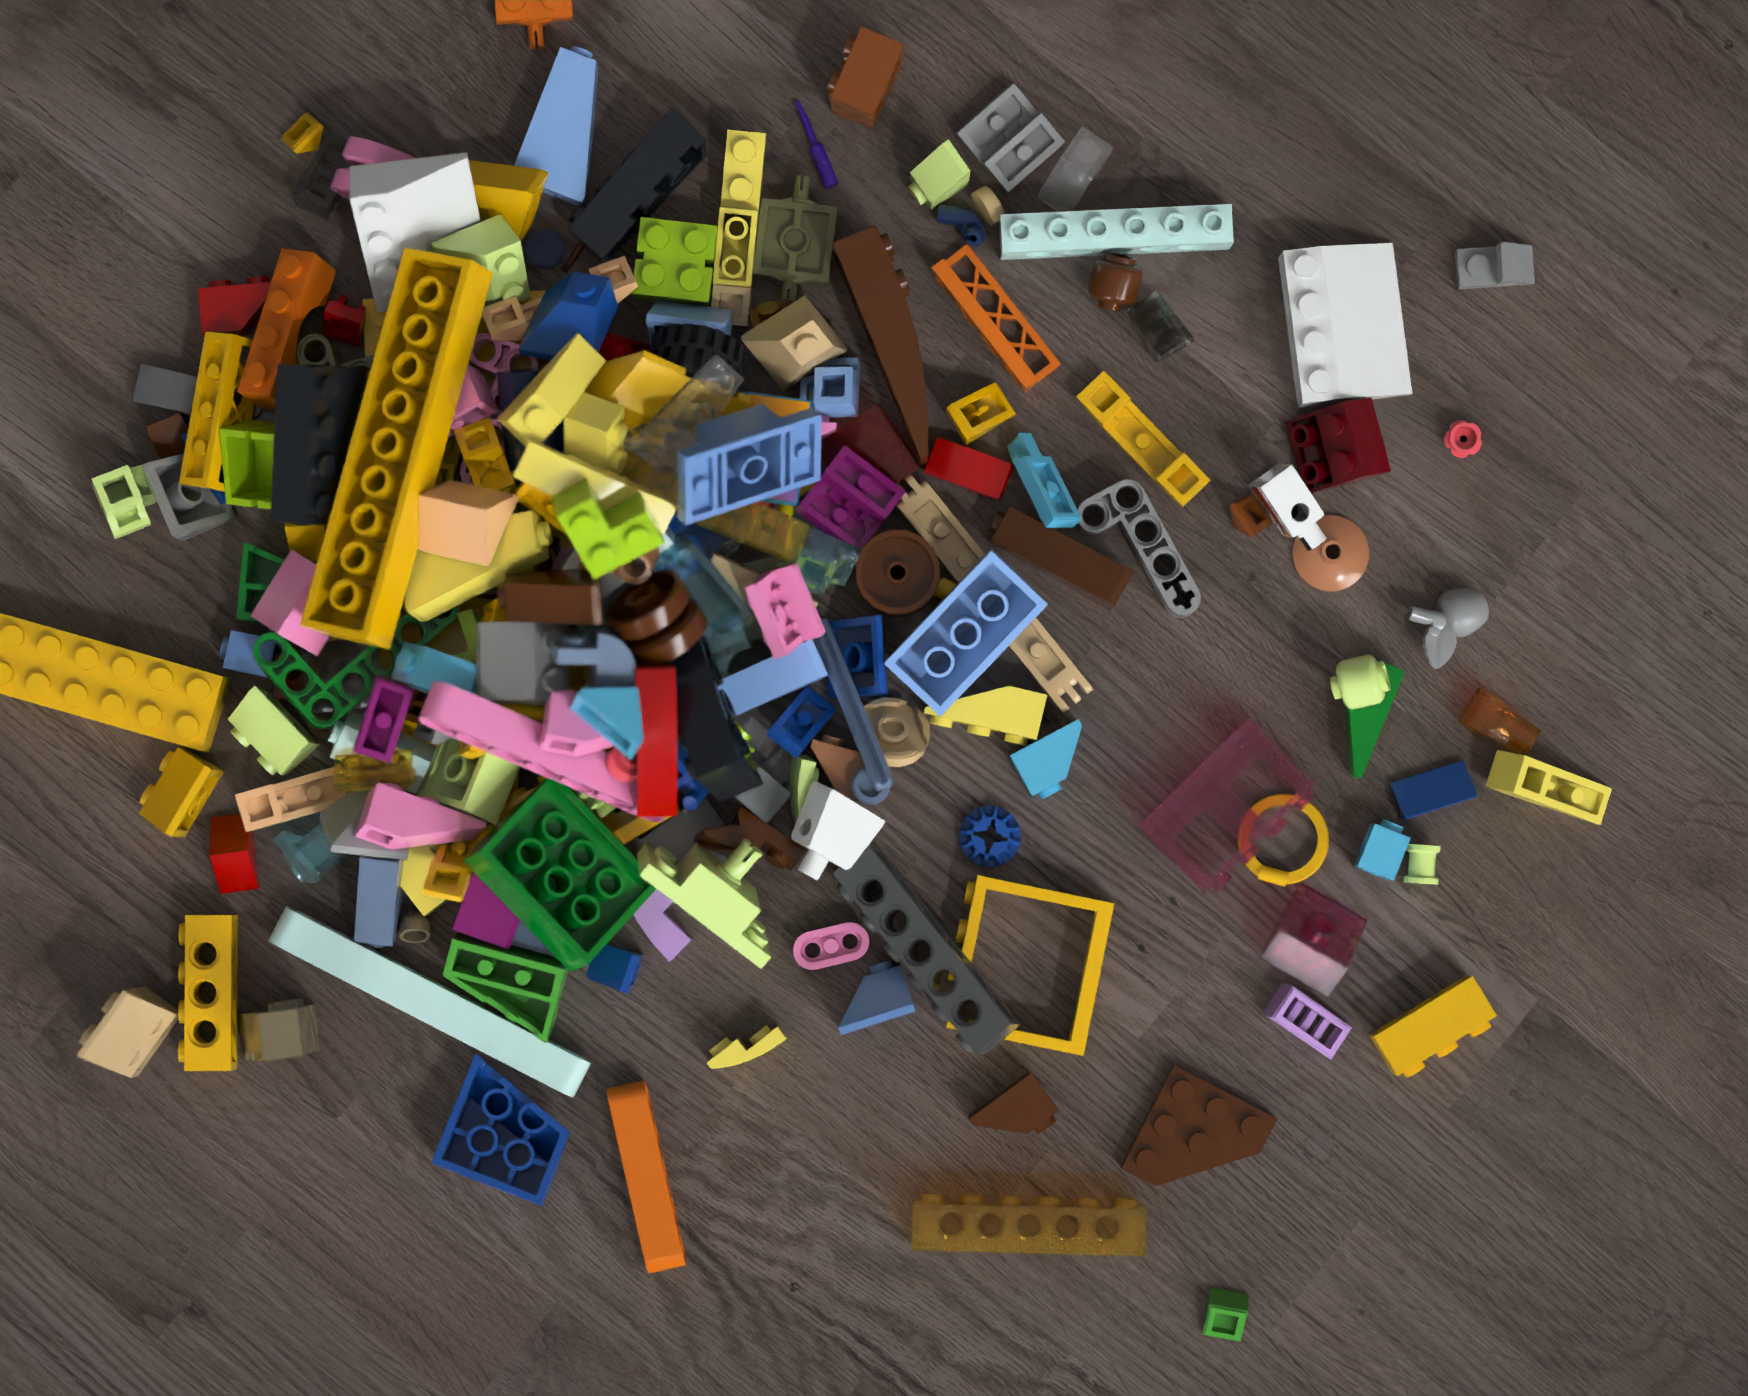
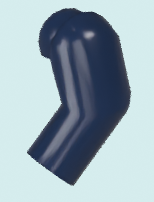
[937,204,986,247]

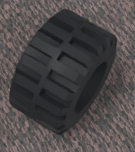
[649,323,747,397]

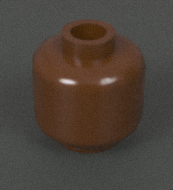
[1088,252,1143,311]

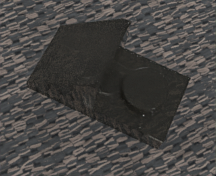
[1124,291,1195,362]

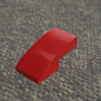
[923,437,1014,502]

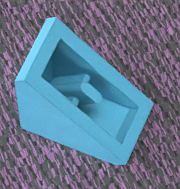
[570,687,644,760]

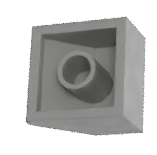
[476,621,569,706]

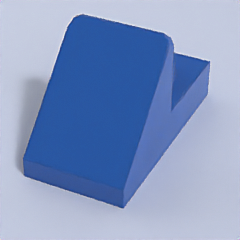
[766,686,837,759]
[587,944,644,994]

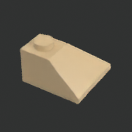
[741,295,847,391]

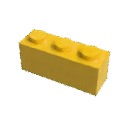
[1369,975,1497,1078]

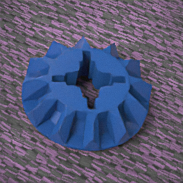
[959,806,1021,867]

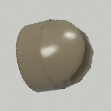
[399,911,431,943]

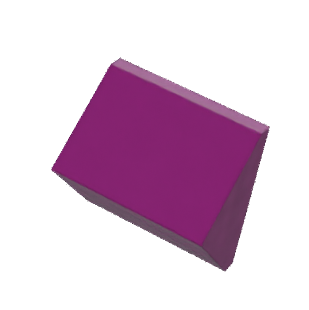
[452,872,520,949]

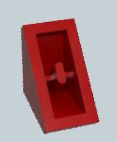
[209,814,260,894]

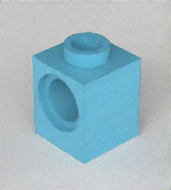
[1353,819,1411,881]

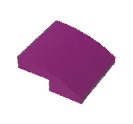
[795,445,906,557]

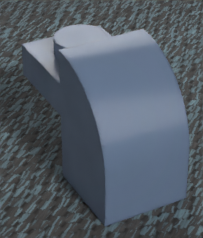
[551,626,636,688]

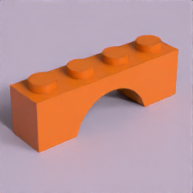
[237,248,336,410]

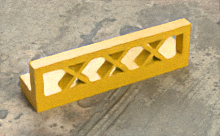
[179,332,255,492]

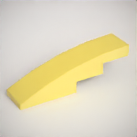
[513,439,678,535]

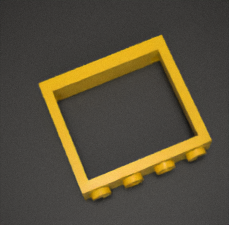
[946,875,1114,1056]

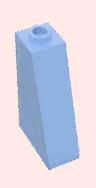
[514,46,599,207]
[717,639,828,717]

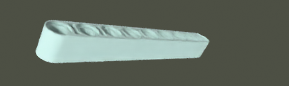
[268,906,591,1097]

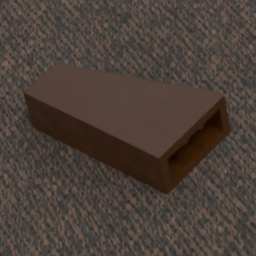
[988,506,1134,611]

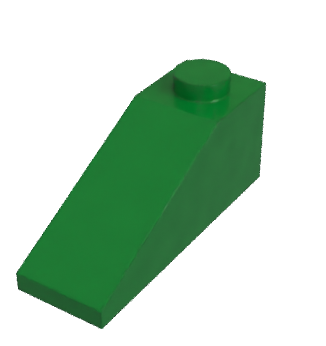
[1344,653,1405,779]

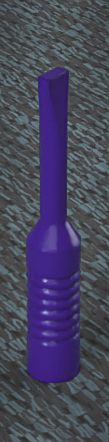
[795,101,839,189]

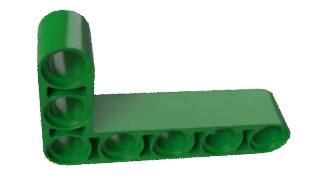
[252,605,459,729]

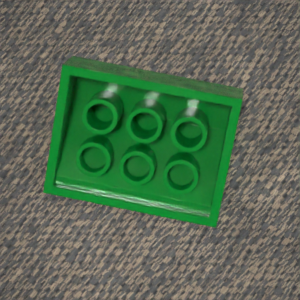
[462,778,657,972]

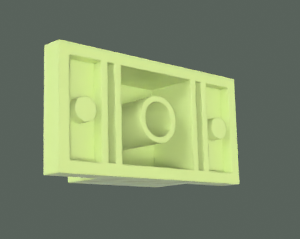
[637,838,771,969]

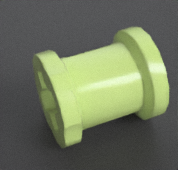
[1403,844,1441,885]

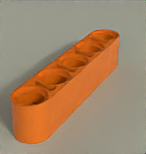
[607,1080,687,1274]

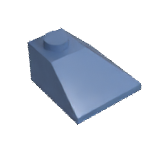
[838,960,915,1035]

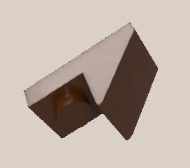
[732,807,806,871]

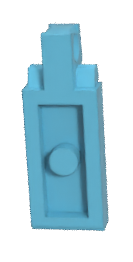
[1007,433,1081,528]

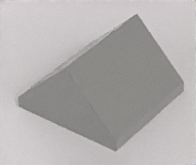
[142,453,236,541]

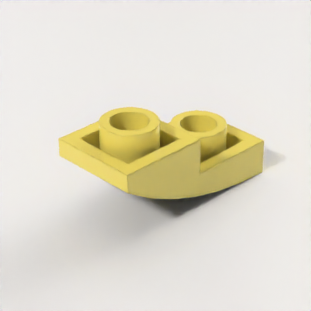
[707,1025,787,1069]

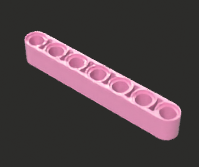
[419,681,665,822]

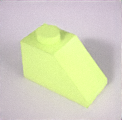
[908,139,971,210]

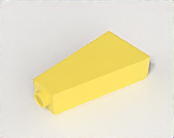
[405,510,552,622]

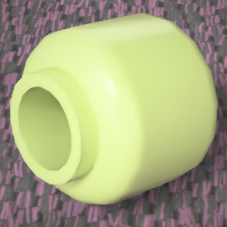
[1330,654,1390,709]

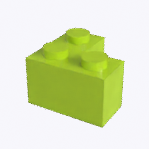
[552,479,665,580]

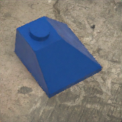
[518,271,618,360]

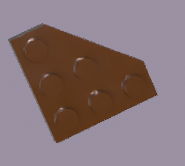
[1120,1064,1277,1186]

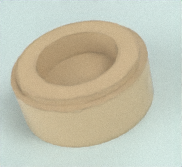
[971,186,1004,226]

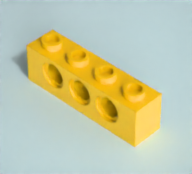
[178,915,238,1071]

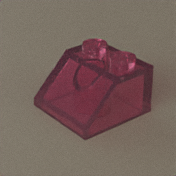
[1261,882,1368,996]

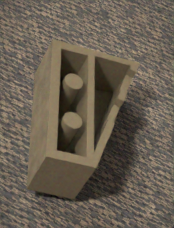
[238,998,320,1061]

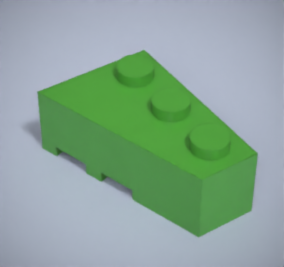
[443,932,568,1043]

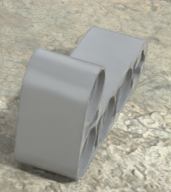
[1076,479,1201,618]

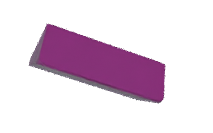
[353,674,414,763]

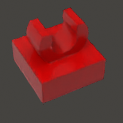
[322,295,366,347]

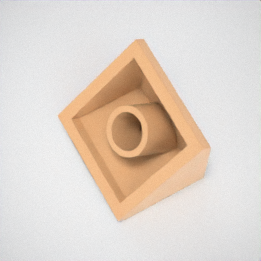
[419,480,519,567]

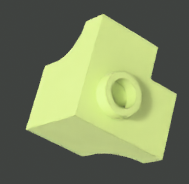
[92,464,157,539]

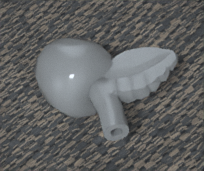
[1406,587,1489,669]

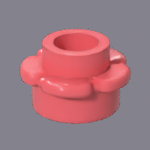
[1444,420,1482,458]

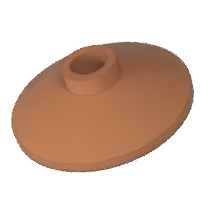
[1292,515,1369,592]

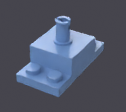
[677,404,821,525]

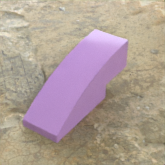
[633,889,692,962]

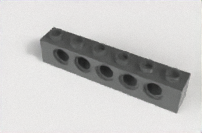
[833,844,1021,1054]

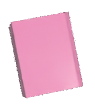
[250,549,330,656]

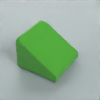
[1202,1288,1248,1341]

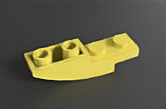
[713,129,766,288]

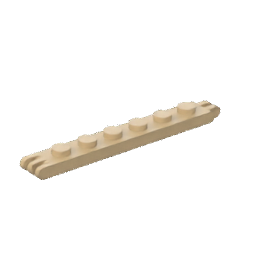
[896,473,1093,714]

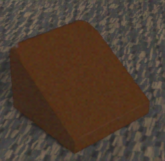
[145,412,189,459]
[694,824,743,858]

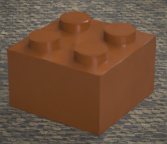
[827,26,904,130]

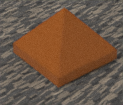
[1230,492,1272,538]

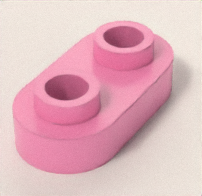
[793,922,869,970]

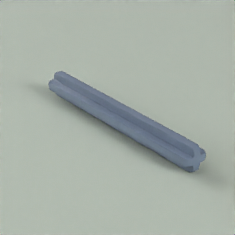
[813,618,894,791]

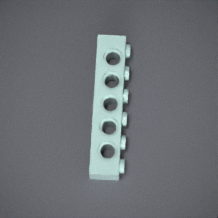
[999,204,1234,260]

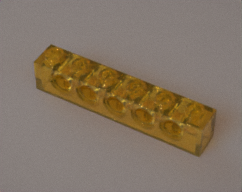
[911,1193,1146,1256]

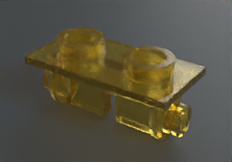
[333,748,416,794]

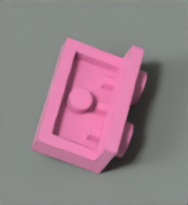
[744,563,825,659]

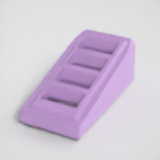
[1263,982,1352,1060]

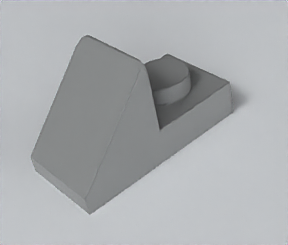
[1455,242,1535,289]

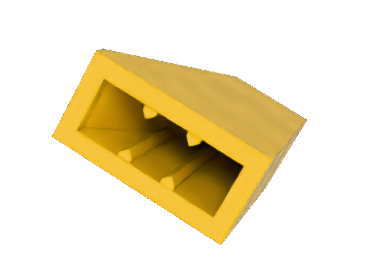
[469,160,549,241]

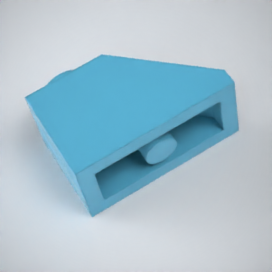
[391,642,477,695]
[1009,719,1082,800]

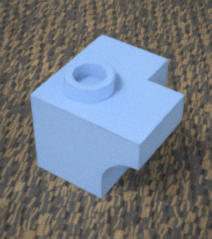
[800,358,860,418]

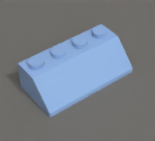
[884,548,1048,717]

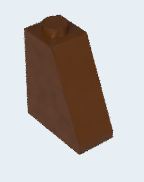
[498,568,603,625]

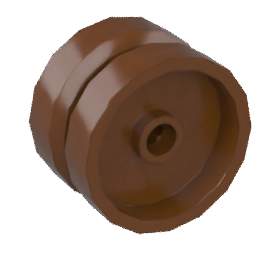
[856,530,940,617]
[605,569,707,667]

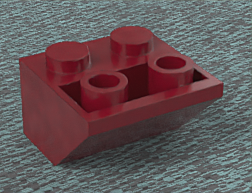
[1285,397,1391,494]

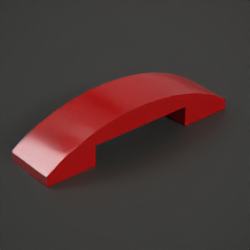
[635,666,677,817]

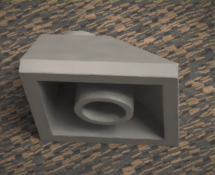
[319,780,409,860]

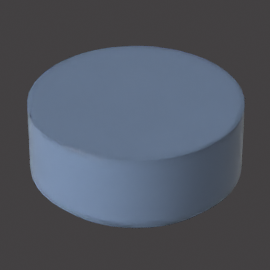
[852,767,890,805]

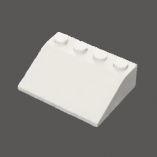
[350,152,481,312]
[1278,243,1412,409]

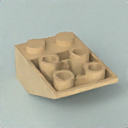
[77,986,179,1078]

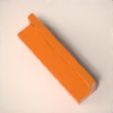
[931,244,1061,393]

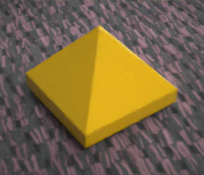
[280,112,324,154]

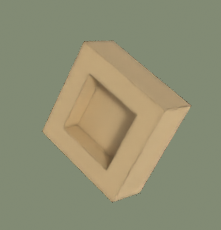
[711,284,753,327]

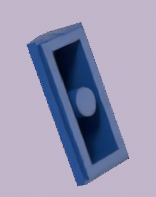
[1389,760,1478,820]

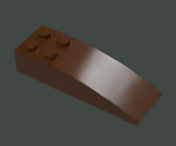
[833,226,928,466]

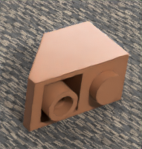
[811,734,865,800]

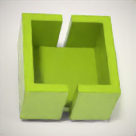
[632,217,718,307]
[219,419,275,510]

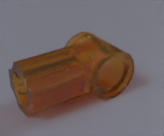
[1458,688,1541,756]

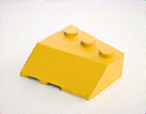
[583,351,751,460]

